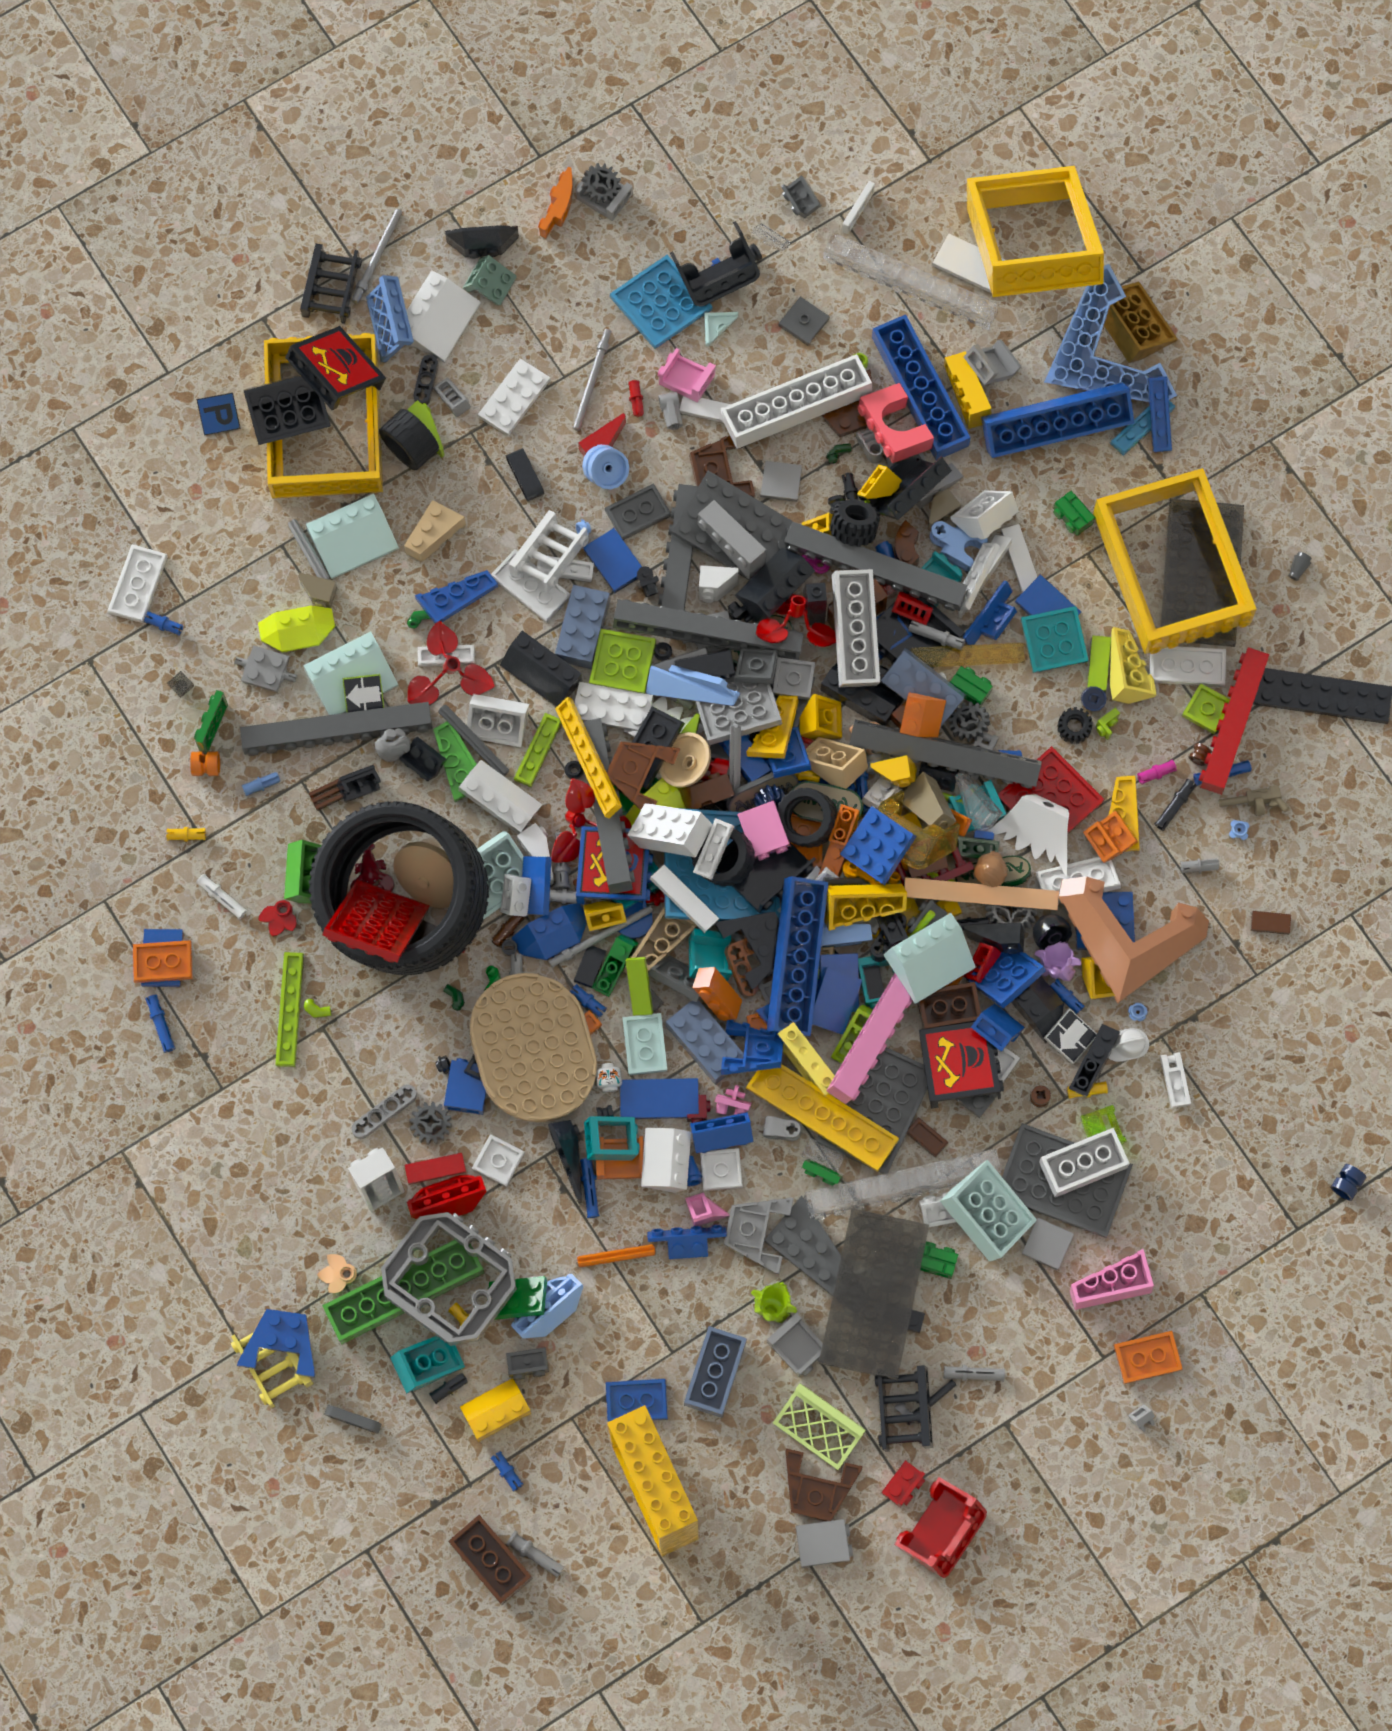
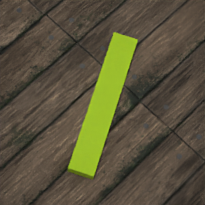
[275,952,304,1067]

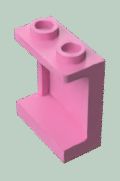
[658,348,716,402]
[737,801,791,861]

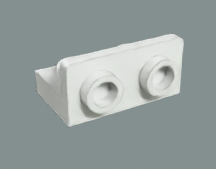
[862,777,902,812]
[500,874,531,916]
[919,1192,956,1228]

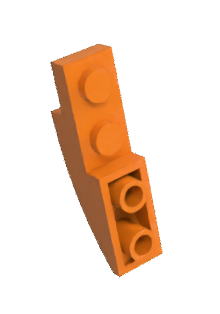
[538,167,573,238]
[818,804,860,877]

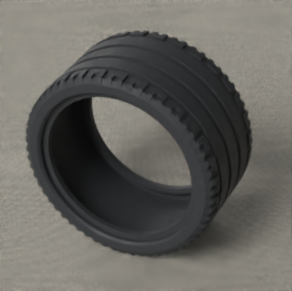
[309,801,489,975]

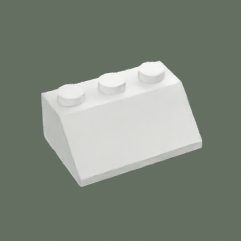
[950,490,1019,540]
[467,694,529,747]
[641,1128,691,1193]

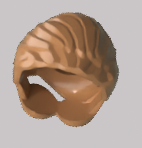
[974,851,1008,887]

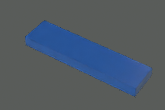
[1148,376,1172,452]

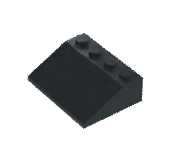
[243,375,331,445]

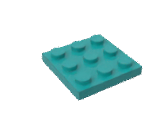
[1021,606,1089,673]

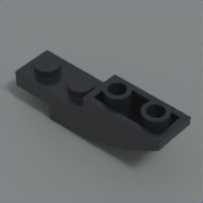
[1069,1024,1120,1097]

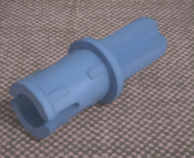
[242,772,280,796]

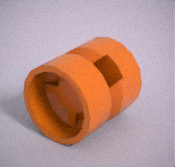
[190,751,220,776]

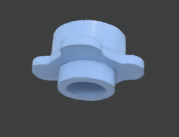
[1229,820,1249,840]

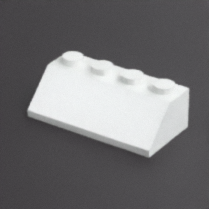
[458,760,542,834]

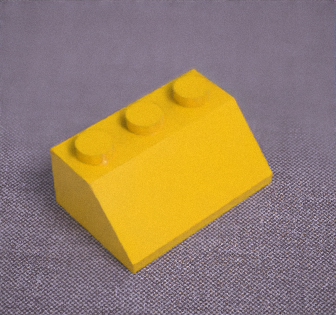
[460,1378,532,1442]

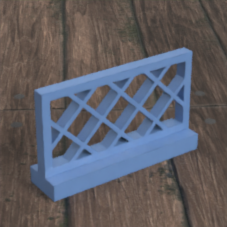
[366,275,414,362]

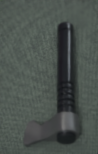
[895,1379,957,1426]

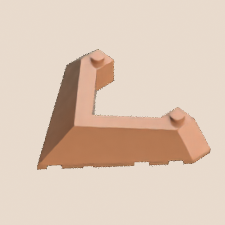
[1058,877,1209,1003]

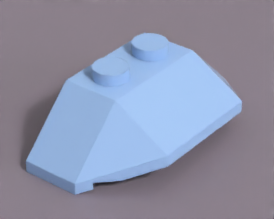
[511,1274,583,1339]

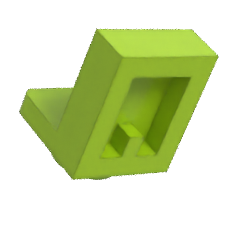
[1096,707,1120,740]

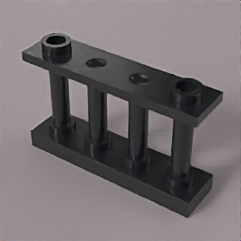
[300,243,362,324]
[875,1365,933,1452]

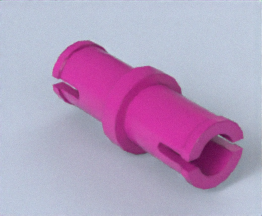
[1137,760,1177,785]

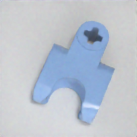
[929,521,988,571]

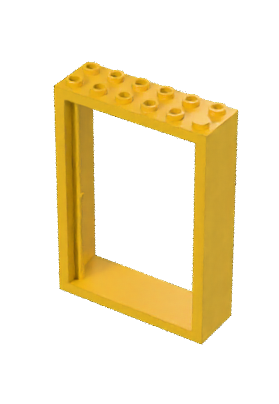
[967,166,1104,297]
[264,333,383,498]
[1093,468,1257,654]
[607,1405,699,1556]

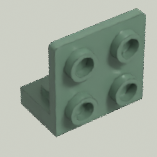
[463,255,516,306]

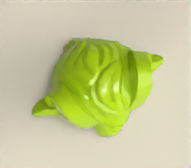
[751,1282,797,1324]

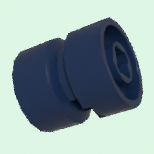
[1080,686,1107,711]
[1330,1164,1367,1201]

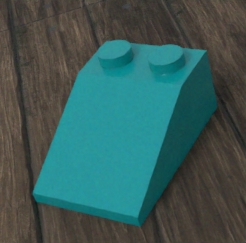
[390,1336,465,1394]

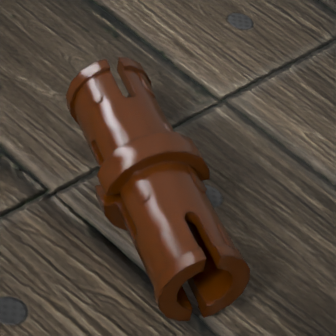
[490,915,525,948]

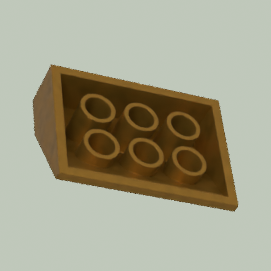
[1104,281,1178,363]

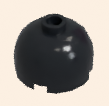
[1033,914,1072,950]

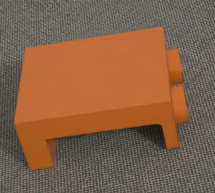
[596,1136,644,1180]

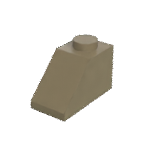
[928,488,961,532]
[298,572,337,608]

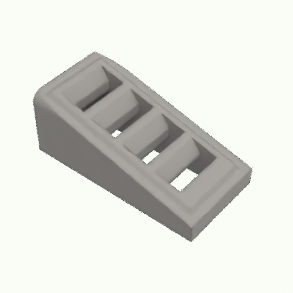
[433,377,471,417]

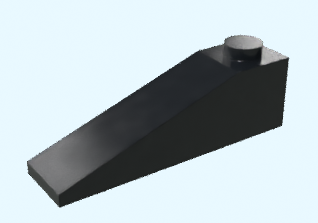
[548,1120,582,1204]

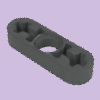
[324,1405,382,1434]

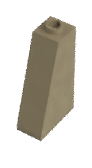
[897,772,956,834]

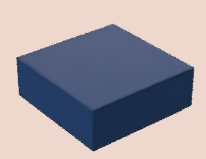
[974,830,994,840]

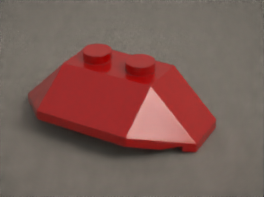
[406,1175,487,1219]

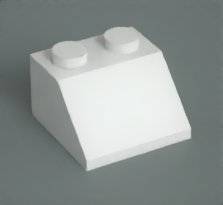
[699,566,738,603]

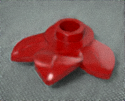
[258,900,297,936]

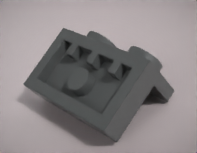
[906,899,948,933]

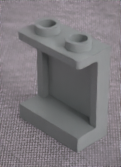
[576,167,633,221]
[964,339,1021,385]
[767,1312,829,1377]
[796,1519,853,1568]

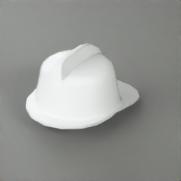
[1109,1028,1149,1062]

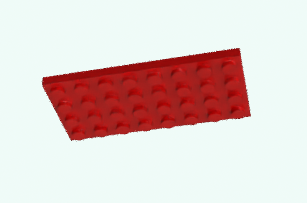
[322,880,430,963]

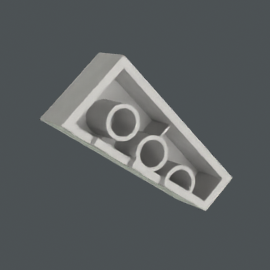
[697,500,766,579]

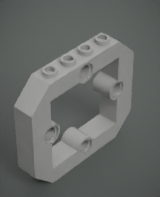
[381,1212,517,1346]

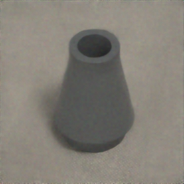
[1288,552,1312,581]

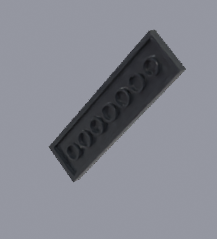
[1253,668,1392,724]

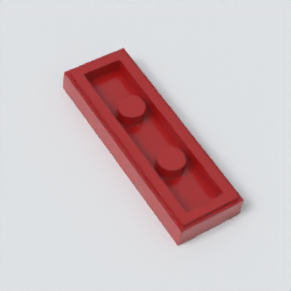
[404,1153,466,1185]

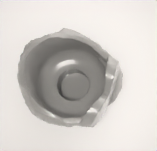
[375,728,410,762]

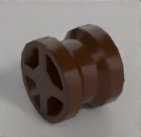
[1188,743,1212,766]
[1030,1085,1051,1108]

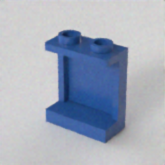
[971,1003,1025,1052]
[444,1058,486,1115]

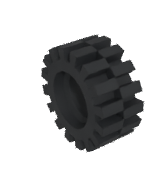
[1057,707,1093,744]

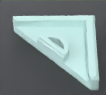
[704,312,738,347]

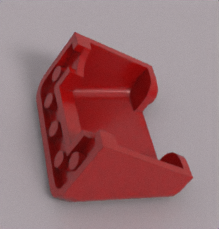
[894,1477,987,1578]

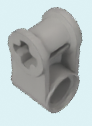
[855,429,884,463]
[763,1116,801,1141]

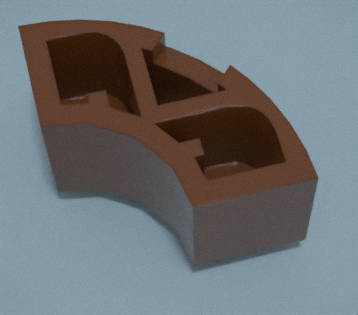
[894,520,920,567]
[679,772,735,809]

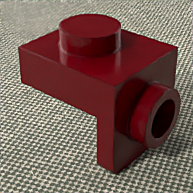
[687,1095,711,1123]

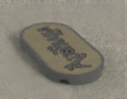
[726,773,799,812]

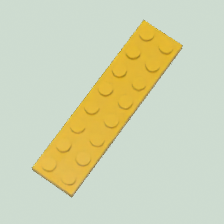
[746,1064,899,1172]

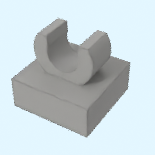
[1128,1404,1155,1432]

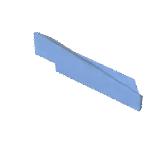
[646,665,740,706]
[821,923,873,948]

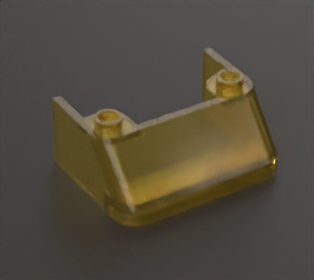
[877,791,960,869]

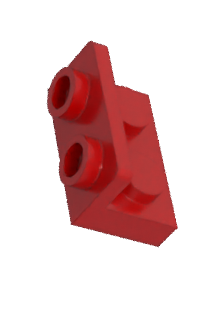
[881,1460,926,1508]

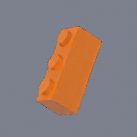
[692,967,742,1021]

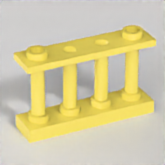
[778,1022,835,1097]
[231,1333,313,1408]

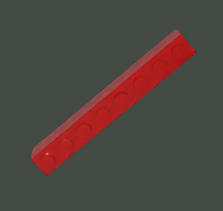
[1199,647,1270,795]

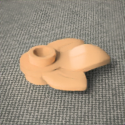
[317,1254,357,1293]

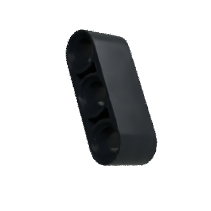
[506,448,545,502]

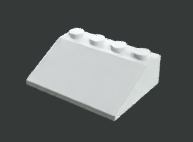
[406,270,481,362]

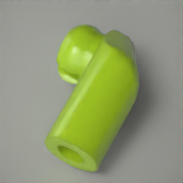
[304,999,331,1018]

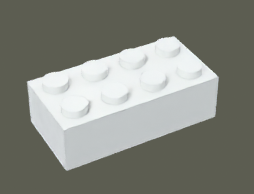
[628,803,713,857]
[1039,1128,1130,1198]

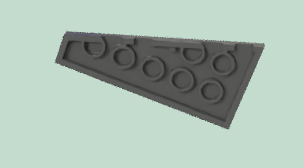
[764,1195,869,1315]

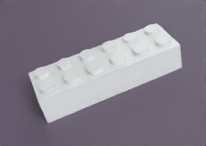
[832,569,880,687]
[348,1147,405,1212]

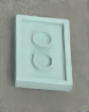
[622,1013,668,1076]

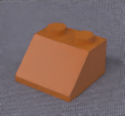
[900,692,946,738]

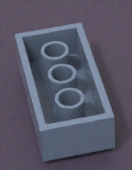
[555,585,610,669]
[881,648,965,727]
[666,1001,744,1085]
[684,1326,747,1418]

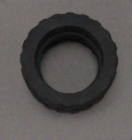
[379,409,439,470]
[777,788,838,848]
[691,828,755,887]

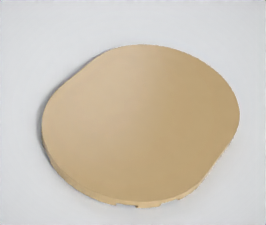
[469,973,597,1122]

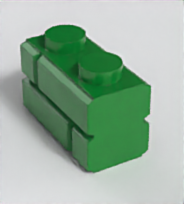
[1053,490,1096,536]
[950,666,993,708]
[913,1241,959,1279]

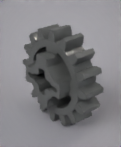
[581,163,621,203]
[949,702,991,742]
[409,1101,452,1145]

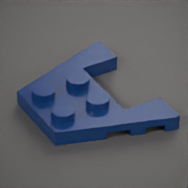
[721,1020,783,1075]
[237,1309,315,1378]

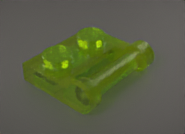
[1080,1105,1127,1145]

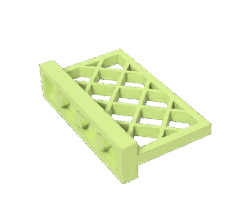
[773,1383,866,1470]

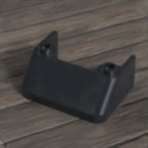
[670,221,760,307]

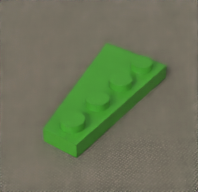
[433,722,477,802]

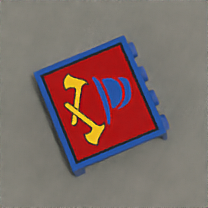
[576,826,653,907]

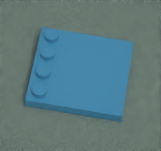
[610,255,712,349]

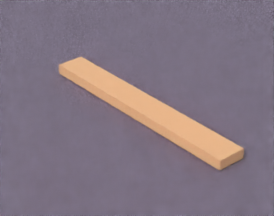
[904,878,1059,910]

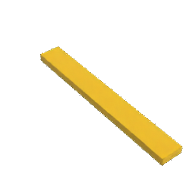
[555,697,622,818]

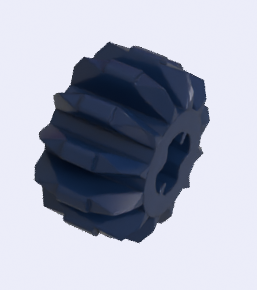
[753,784,785,808]

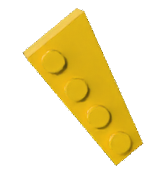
[944,351,992,429]
[824,884,907,931]

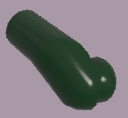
[826,443,852,464]
[443,984,465,1011]

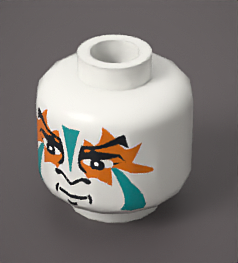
[596,1063,622,1092]

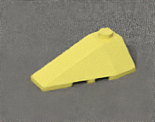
[1110,627,1157,704]

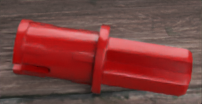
[628,380,644,417]

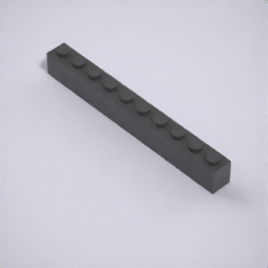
[784,521,968,611]
[613,599,804,660]
[240,702,433,756]
[583,718,635,894]
[849,719,1042,788]

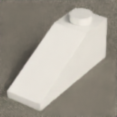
[517,823,554,885]

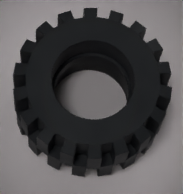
[830,499,880,547]

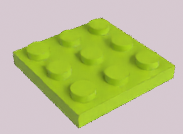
[589,629,657,694]

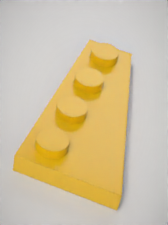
[746,695,799,759]
[1108,776,1140,852]

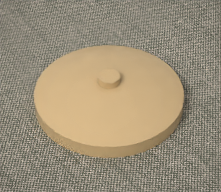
[393,842,454,908]

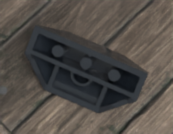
[445,225,519,259]
[1011,976,1064,1044]

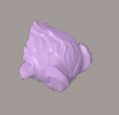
[1034,941,1081,981]

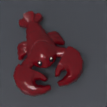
[350,844,395,892]

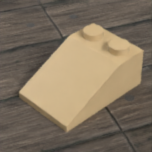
[806,737,868,789]

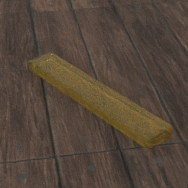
[911,643,1025,667]

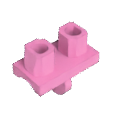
[715,1085,752,1115]

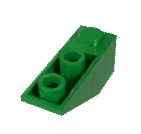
[592,934,639,997]

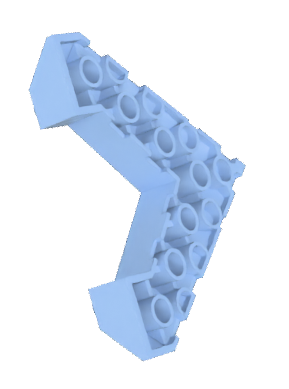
[1044,264,1177,402]

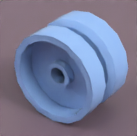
[582,444,630,490]

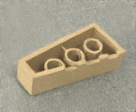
[623,906,698,973]

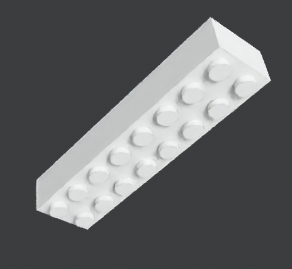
[721,354,873,449]

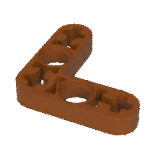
[725,938,758,997]

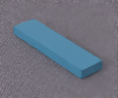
[1110,400,1175,456]

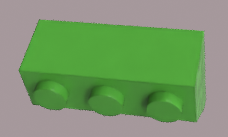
[284,840,322,904]

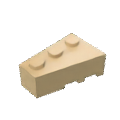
[404,500,466,562]

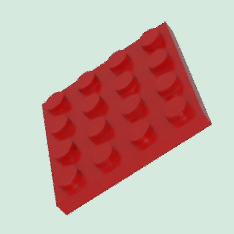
[998,746,1105,834]

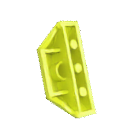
[258,605,335,653]
[626,777,686,825]

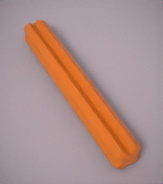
[577,1244,655,1267]

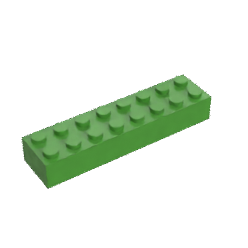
[322,1240,485,1345]

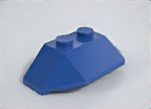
[511,903,587,961]

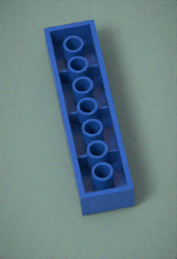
[872,314,971,460]
[981,382,1135,458]
[767,876,828,1037]

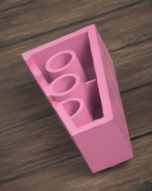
[1070,1249,1154,1310]

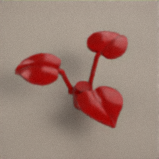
[756,594,836,647]
[407,621,495,705]
[551,779,632,863]

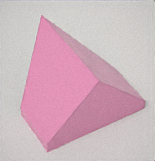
[685,1192,730,1226]

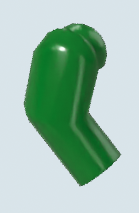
[407,610,431,629]
[484,965,501,991]

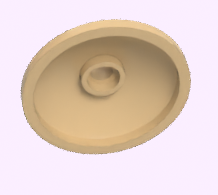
[660,732,711,788]

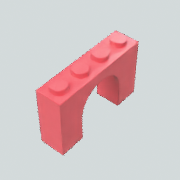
[858,383,934,463]

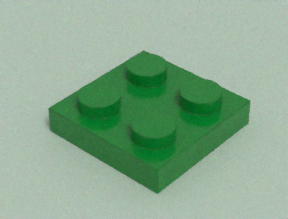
[801,1159,843,1186]

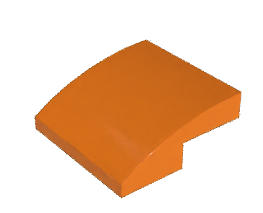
[1083,810,1138,863]

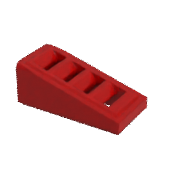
[892,592,933,625]
[964,942,1001,983]

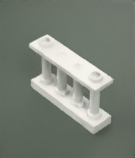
[508,510,589,593]

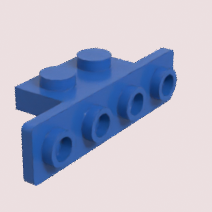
[963,580,1017,648]
[647,1225,727,1259]

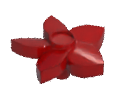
[646,890,665,906]

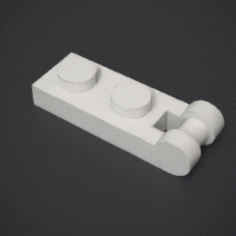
[1160,1052,1191,1108]

